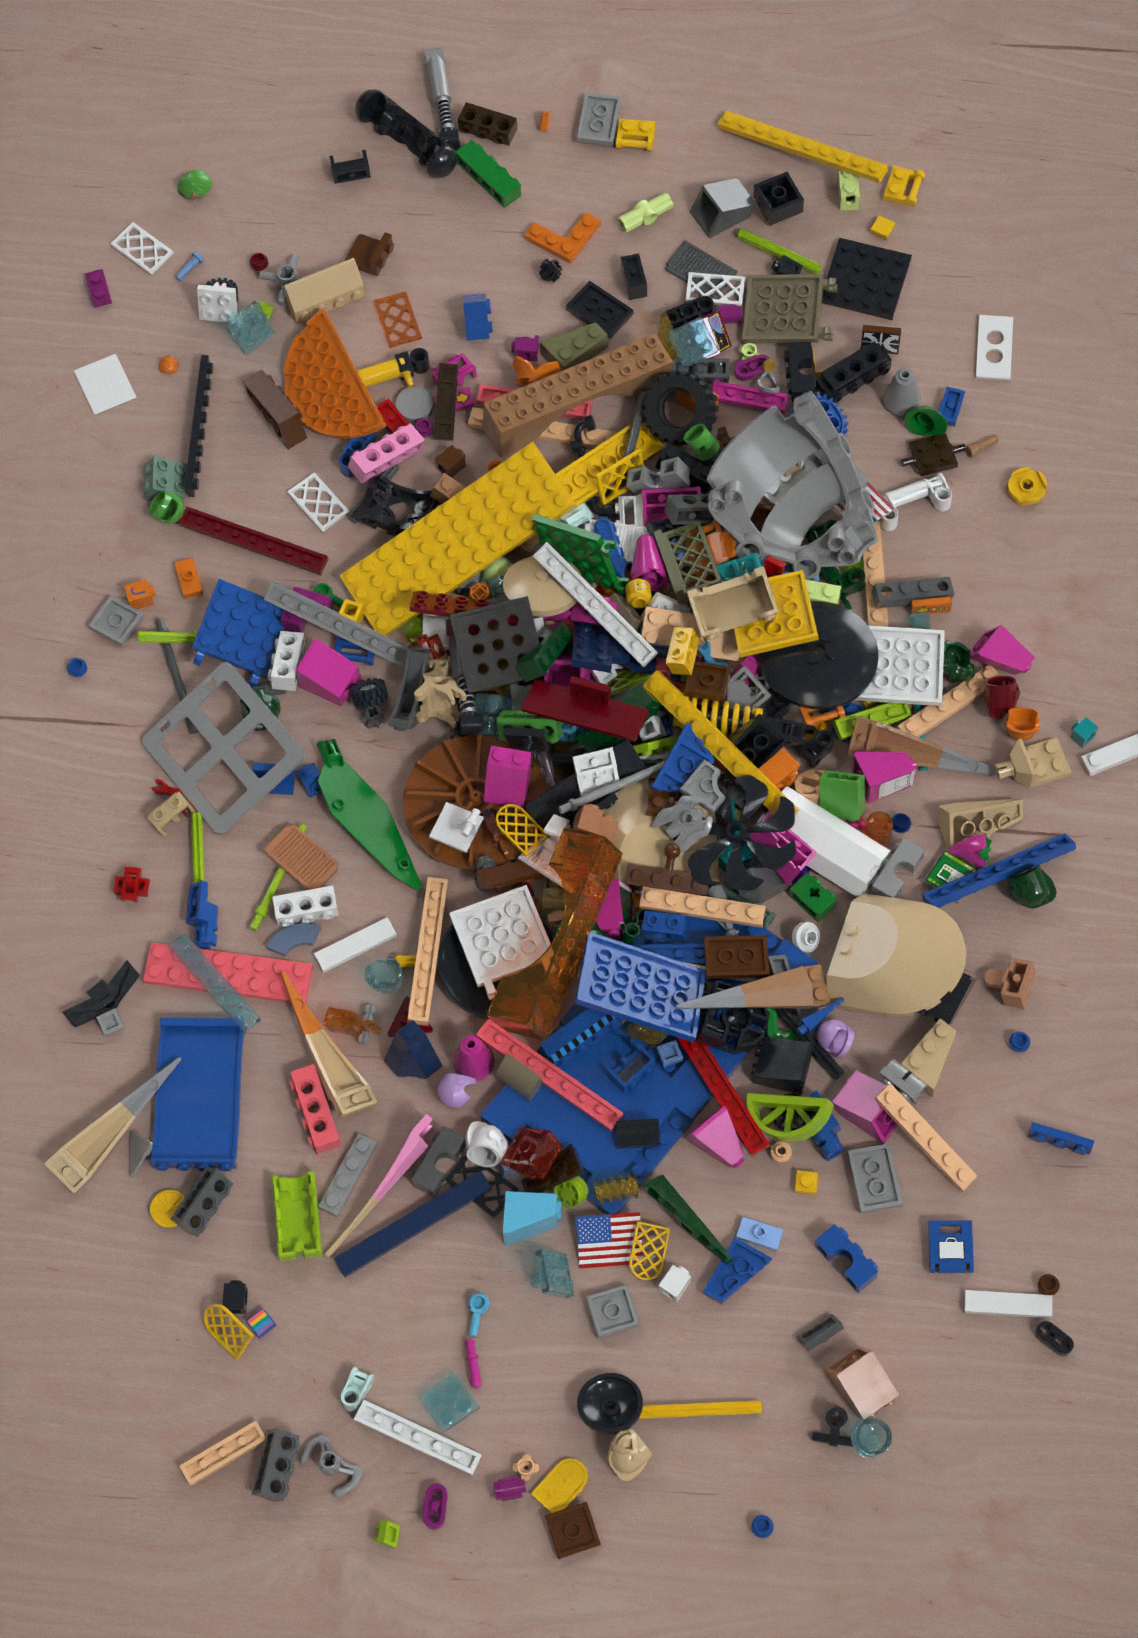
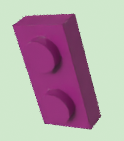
[85,269,112,308]

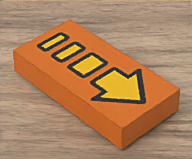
[910,597,952,616]

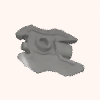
[651,796,713,852]

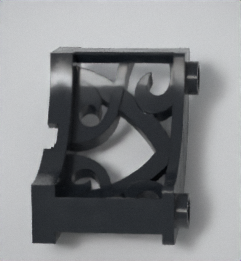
[355,476,442,537]

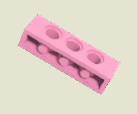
[348,423,425,484]

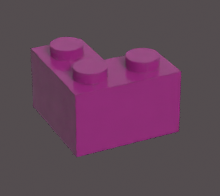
[281,586,333,633]

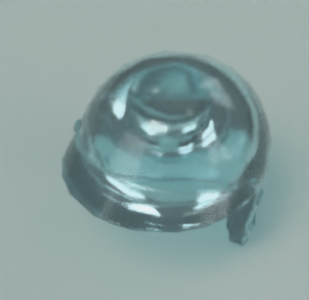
[365,956,404,994]
[851,1418,892,1457]

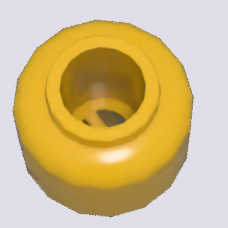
[625,578,652,608]

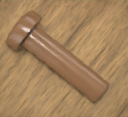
[966,435,999,458]

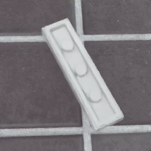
[314,917,397,973]
[964,1290,1052,1318]

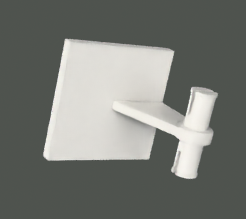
[429,802,484,853]

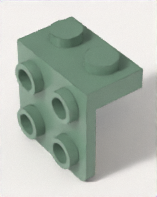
[142,455,188,501]

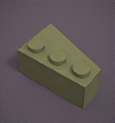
[540,322,608,372]

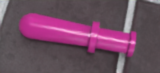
[464,1340,482,1389]

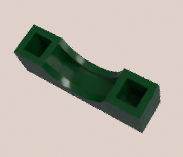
[515,620,573,682]

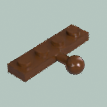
[625,843,708,896]

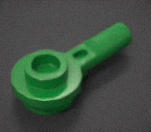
[313,583,344,608]

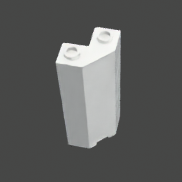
[757,786,890,897]

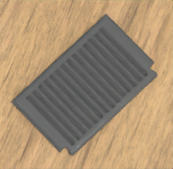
[666,240,738,298]

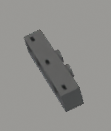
[871,577,954,609]

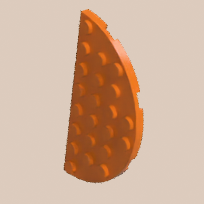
[284,308,387,439]

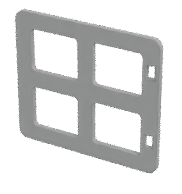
[142,662,306,834]

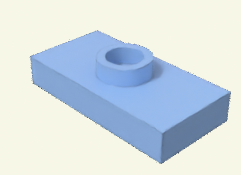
[736,1217,784,1251]

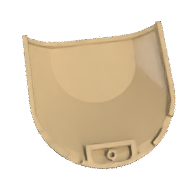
[594,772,720,884]
[827,893,967,1018]

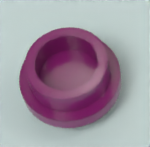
[414,418,433,437]

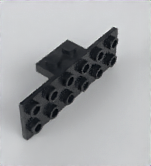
[525,739,647,838]

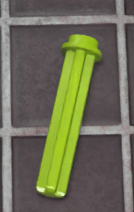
[137,630,198,644]

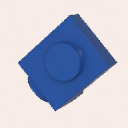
[296,763,322,797]

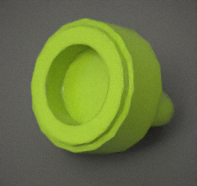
[254,301,274,321]

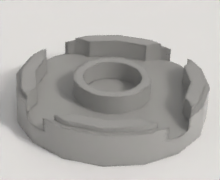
[396,386,434,422]

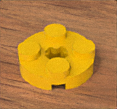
[1007,467,1047,506]

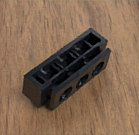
[815,341,892,403]

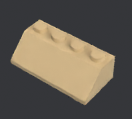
[284,258,366,323]

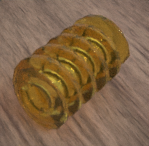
[593,1171,639,1206]

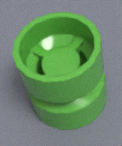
[684,424,720,461]

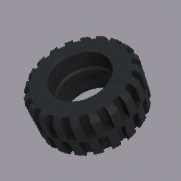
[642,371,719,445]

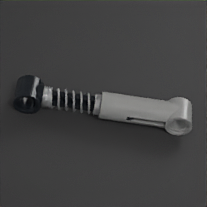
[424,47,460,148]

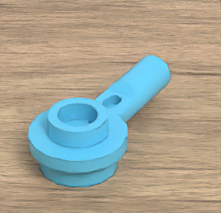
[468,1293,490,1337]

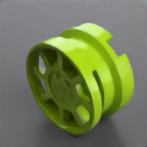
[554,1176,588,1209]

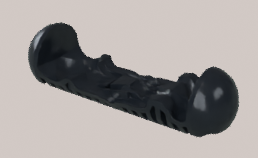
[355,89,457,178]

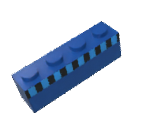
[540,1008,623,1067]

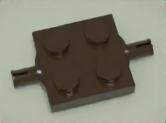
[901,433,966,477]

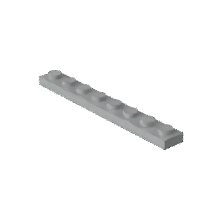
[264,581,410,668]

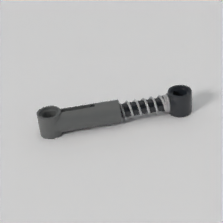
[445,619,482,735]

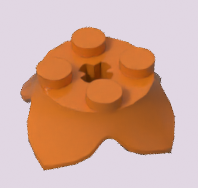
[513,356,561,387]

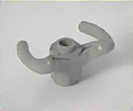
[299,1434,363,1498]

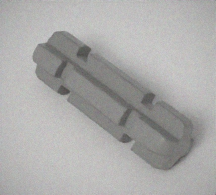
[356,1004,376,1045]

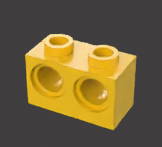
[666,627,700,675]

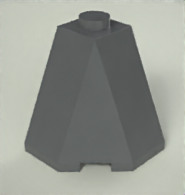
[737,860,793,903]

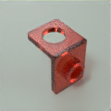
[408,633,446,660]

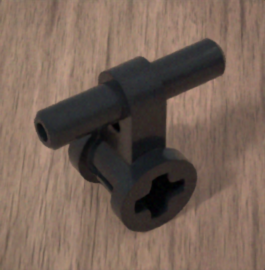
[812,1407,857,1447]

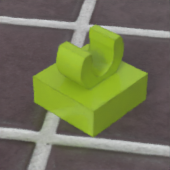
[372,1520,400,1548]

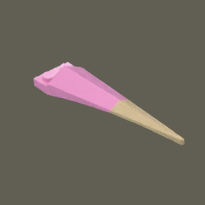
[324,1114,433,1258]

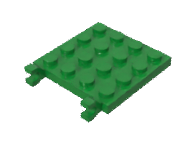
[532,514,630,595]

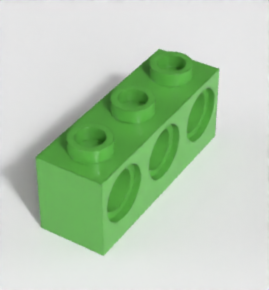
[497,710,563,743]

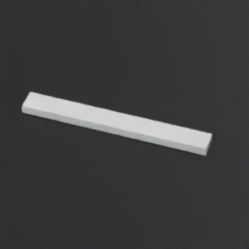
[533,542,658,667]

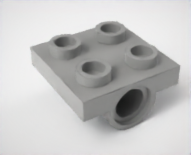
[880,1059,928,1104]

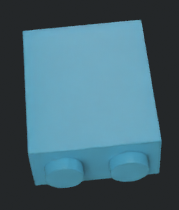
[503,1191,562,1245]

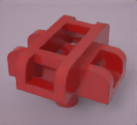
[113,867,150,902]

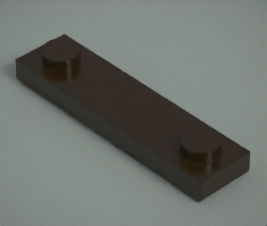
[434,363,458,441]

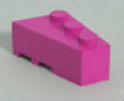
[749,813,817,886]

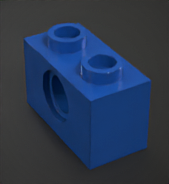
[642,911,687,944]

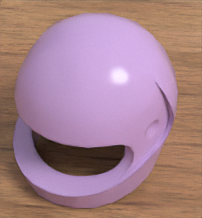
[817,1019,855,1059]
[437,1073,477,1108]

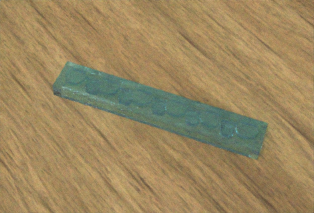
[168,933,261,1032]

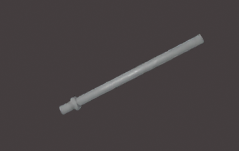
[558,760,666,814]

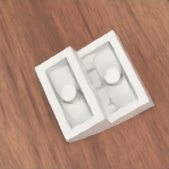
[572,747,619,796]

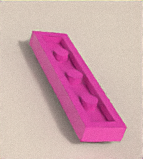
[712,381,789,415]

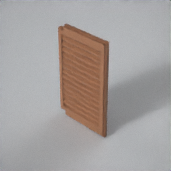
[262,824,339,890]

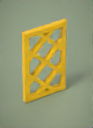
[595,448,644,505]

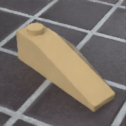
[939,799,1023,850]

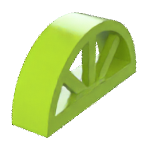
[747,1093,834,1142]

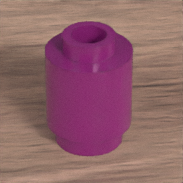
[714,304,742,324]
[493,1476,526,1501]

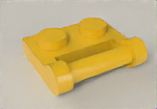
[616,119,656,151]
[883,166,925,207]

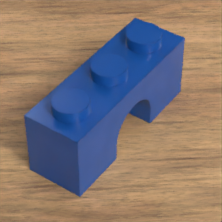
[815,1224,878,1293]

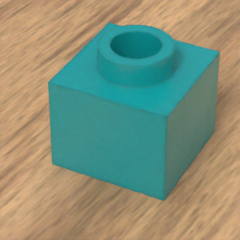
[1071,717,1098,748]

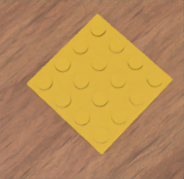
[734,570,819,658]

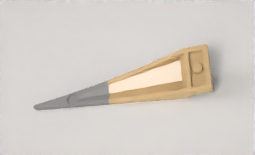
[44,1057,181,1193]

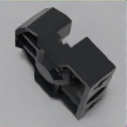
[696,981,769,1055]

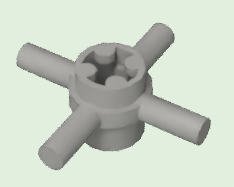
[260,254,301,305]

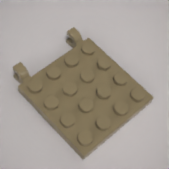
[742,274,838,343]

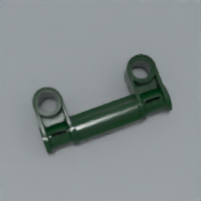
[804,520,866,600]

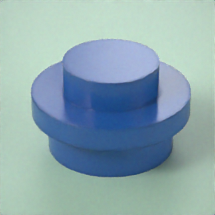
[67,658,87,677]
[1009,1032,1030,1052]
[751,1515,774,1538]

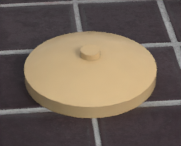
[503,556,581,617]

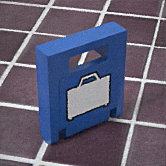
[928,1220,974,1274]

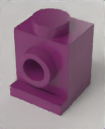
[511,335,539,362]

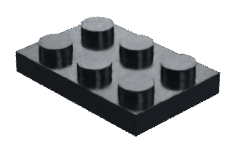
[566,280,634,339]

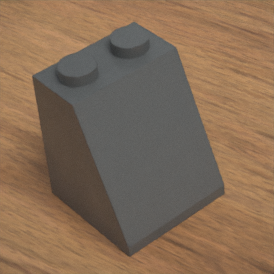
[689,178,757,238]

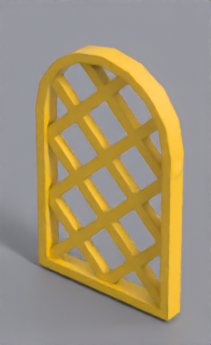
[495,804,549,857]
[629,1221,670,1280]
[204,1304,254,1360]

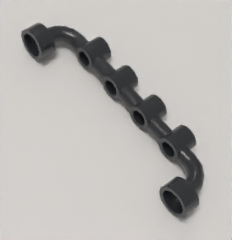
[570,415,616,519]

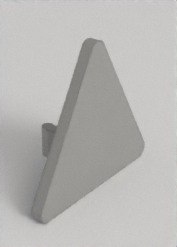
[129,1132,153,1177]

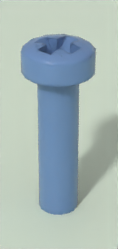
[175,251,204,282]

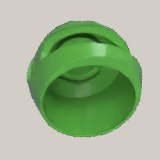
[149,491,184,524]

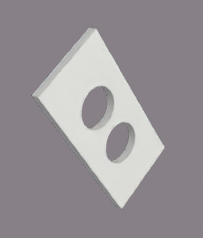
[976,315,1013,381]

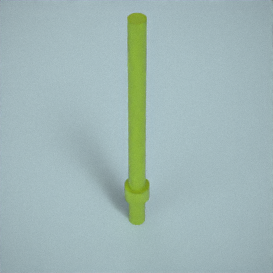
[249,823,307,932]

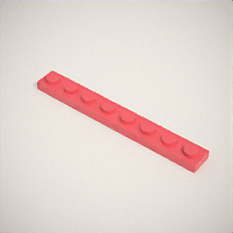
[476,1019,624,1132]

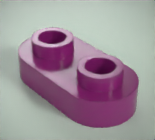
[734,355,770,381]
[423,1484,448,1530]

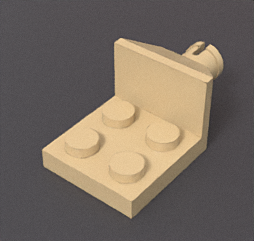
[994,737,1072,788]

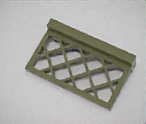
[654,521,722,604]

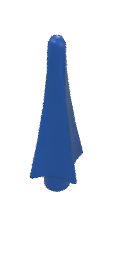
[796,998,844,1035]

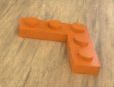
[524,212,601,264]

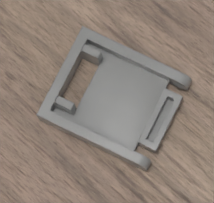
[718,666,772,712]

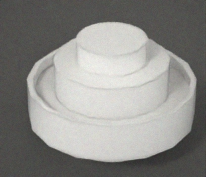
[792,922,820,953]

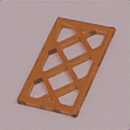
[374,291,422,348]

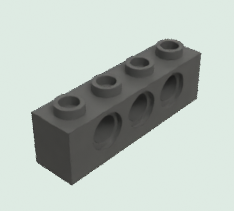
[664,494,714,525]

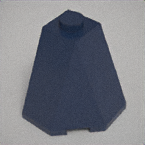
[384,1020,442,1079]

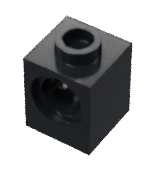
[223,1280,248,1314]

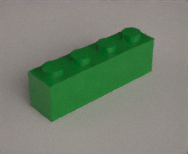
[456,140,521,208]

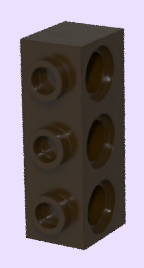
[458,102,518,146]

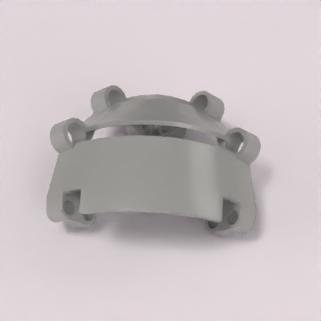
[707,391,877,579]

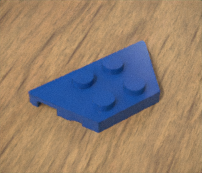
[650,722,714,793]

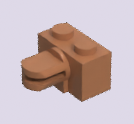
[985,958,1036,1009]

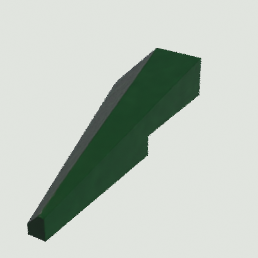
[644,1174,733,1265]

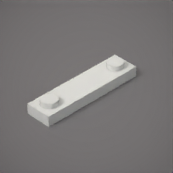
[1080,734,1138,777]

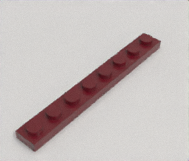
[179,507,329,575]

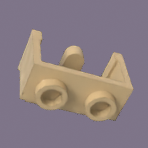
[148,792,195,836]

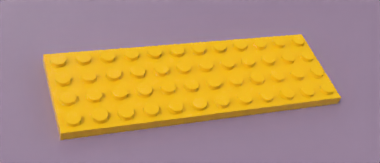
[339,442,576,636]

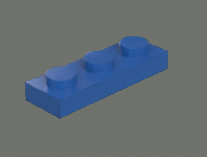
[1028,1122,1094,1155]

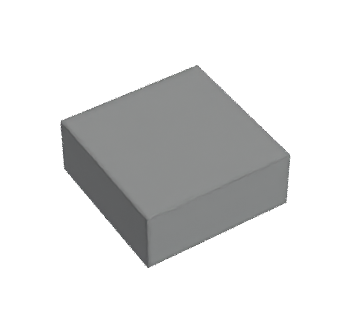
[96,1008,124,1036]

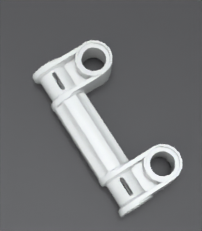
[878,473,952,531]

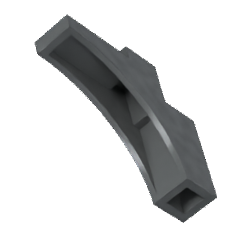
[388,646,431,731]

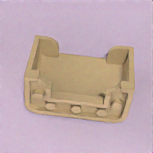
[687,566,779,641]

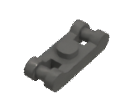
[717,771,763,813]

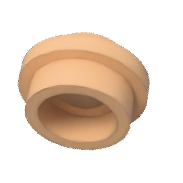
[771,1142,792,1163]

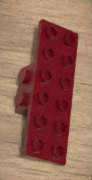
[409,591,519,636]
[521,676,649,742]

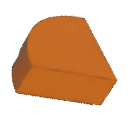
[540,110,552,131]

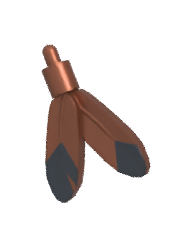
[483,809,514,848]

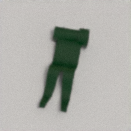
[619,909,653,945]

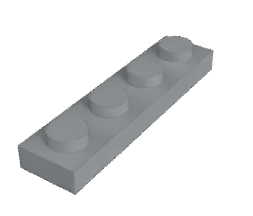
[318,1133,378,1217]

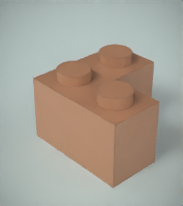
[569,804,619,849]

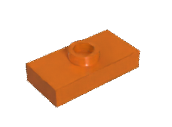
[174,557,203,599]

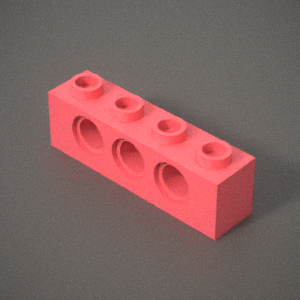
[289,1064,341,1154]

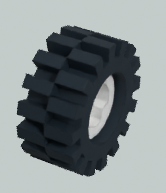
[350,678,388,708]

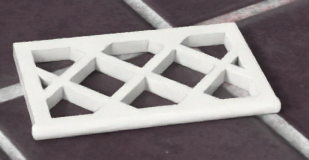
[110,222,174,275]
[686,272,746,307]
[287,472,350,532]

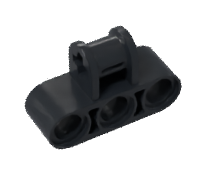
[662,296,714,341]

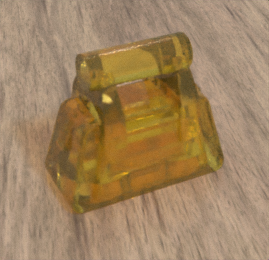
[627,1023,668,1045]

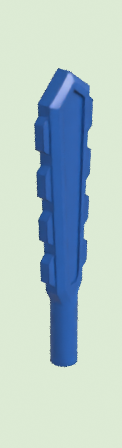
[593,517,628,594]

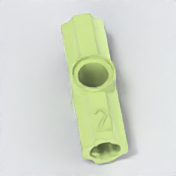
[618,193,673,233]

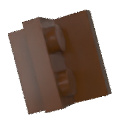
[684,661,731,702]

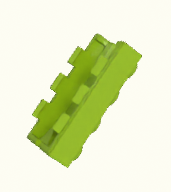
[272,1170,323,1262]

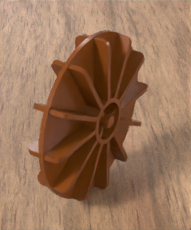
[403,733,547,872]

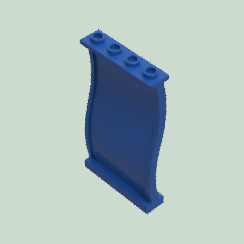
[150,1018,246,1171]

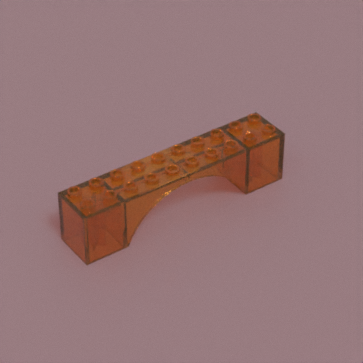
[486,828,623,1041]

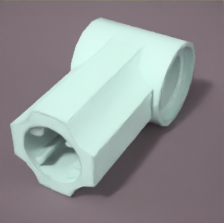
[558,503,594,527]

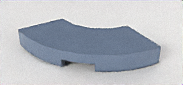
[266,923,321,957]

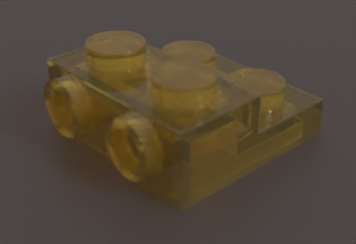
[657,312,679,359]

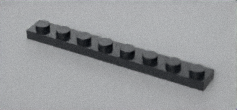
[184,355,214,497]

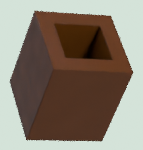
[435,445,466,478]

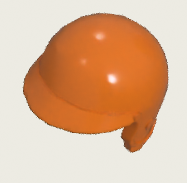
[1005,707,1040,741]

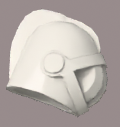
[465,1121,509,1167]

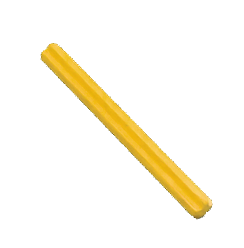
[639,1401,762,1419]

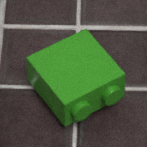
[819,770,865,821]

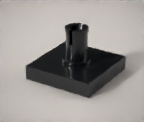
[504,728,552,764]

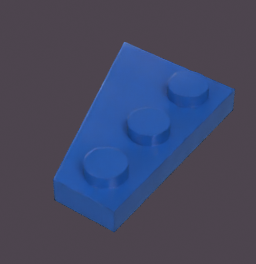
[703,1238,772,1304]

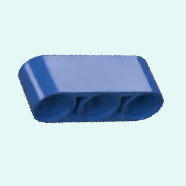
[339,432,376,477]

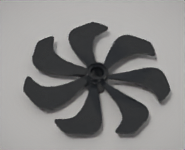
[673,775,796,891]

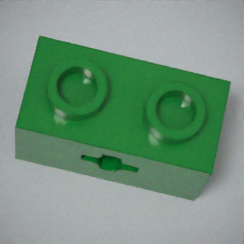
[789,873,837,923]

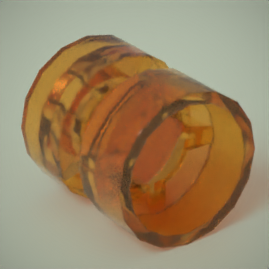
[865,811,893,846]

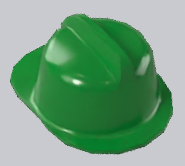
[904,405,948,436]

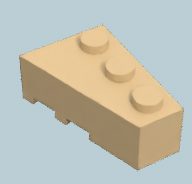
[901,1018,957,1097]

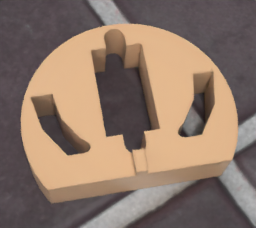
[795,769,825,805]

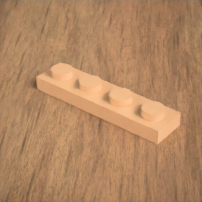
[179,1421,266,1486]

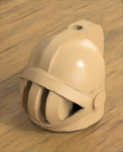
[607,1428,654,1481]

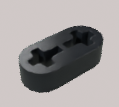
[1035,1321,1074,1356]

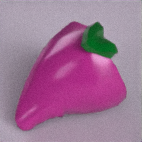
[949,834,992,868]

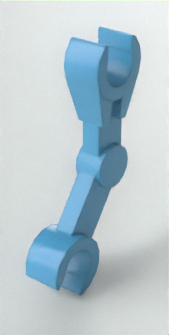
[698,638,732,669]

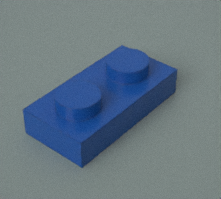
[939,386,965,427]

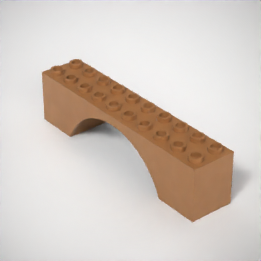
[483,333,673,458]

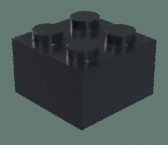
[753,172,804,226]

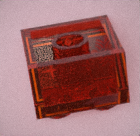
[501,1128,564,1180]

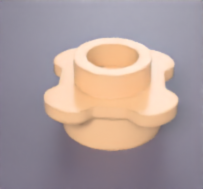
[513,1454,539,1481]

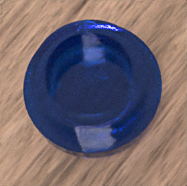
[891,813,911,833]

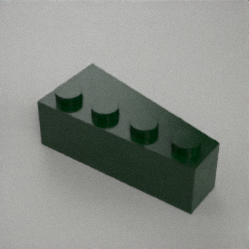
[576,684,662,753]

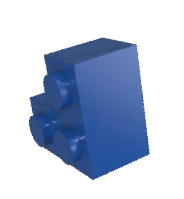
[463,293,493,341]

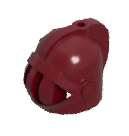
[984,676,1021,720]

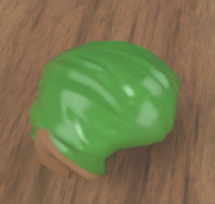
[177,170,212,200]

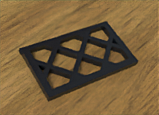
[445,1153,519,1218]

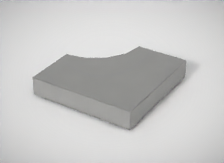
[680,760,725,814]

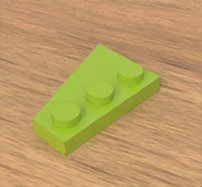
[633,735,679,757]

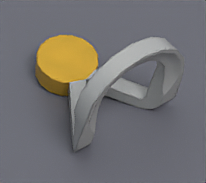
[755,359,781,393]

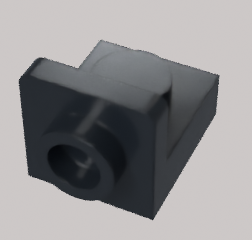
[771,255,803,275]

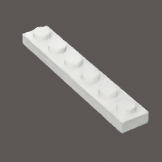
[354,1400,482,1476]

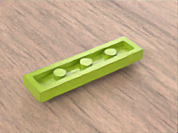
[832,703,912,741]

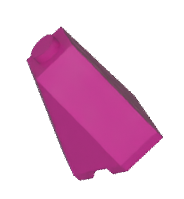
[970,625,1035,675]

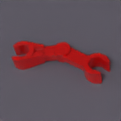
[152,779,195,817]

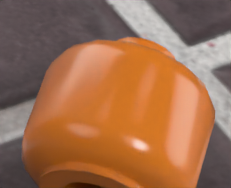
[159,356,179,374]

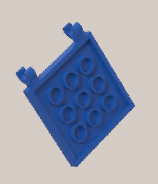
[191,579,285,686]

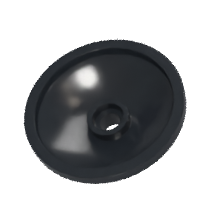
[577,1373,643,1434]

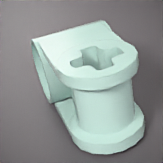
[341,1367,375,1412]

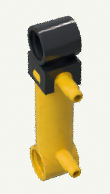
[358,348,430,387]

